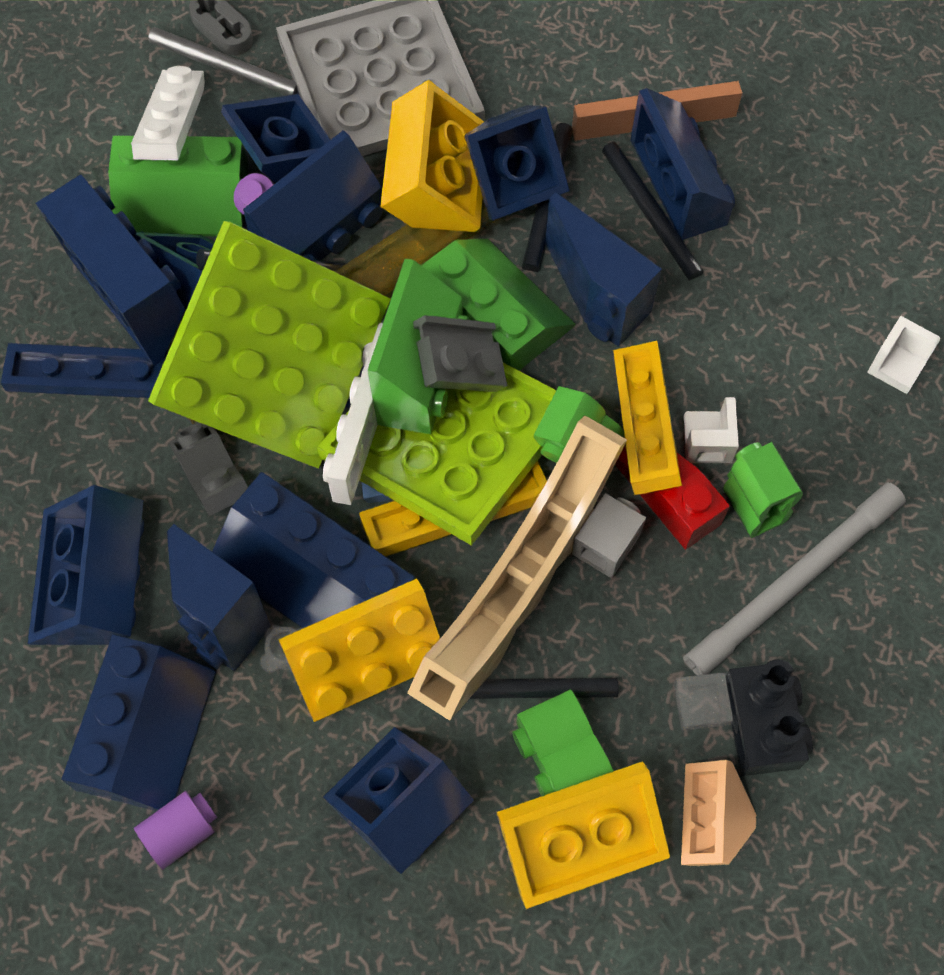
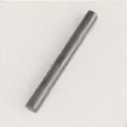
[148,27,298,96]

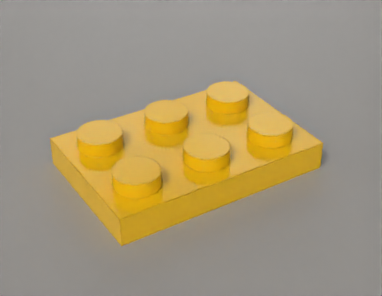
[278,579,440,722]
[497,761,670,909]

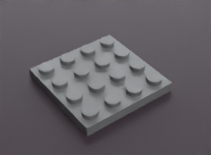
[276,0,485,156]

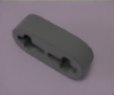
[189,0,253,56]

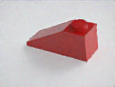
[615,428,730,550]

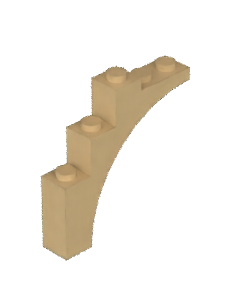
[407,416,627,720]

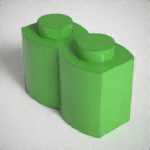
[534,386,625,463]
[723,442,803,538]
[512,690,613,796]

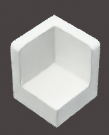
[867,316,940,394]
[684,397,739,463]

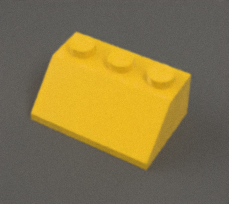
[380,80,484,232]

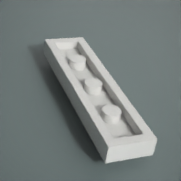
[131,66,205,160]
[323,323,383,505]

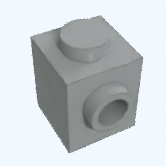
[572,493,646,579]

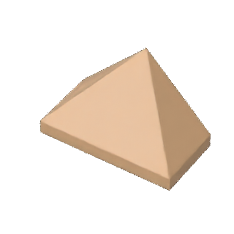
[681,760,756,866]

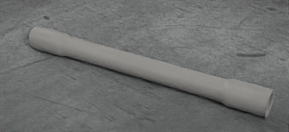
[683,482,906,679]

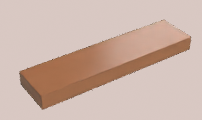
[572,81,742,141]

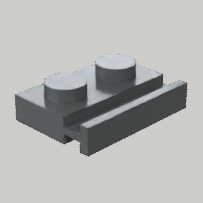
[413,315,507,392]

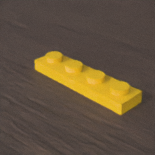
[613,341,682,495]
[359,461,547,557]

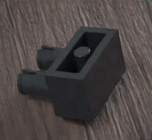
[722,659,813,776]

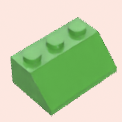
[108,136,249,236]
[421,239,575,370]
[367,259,470,434]

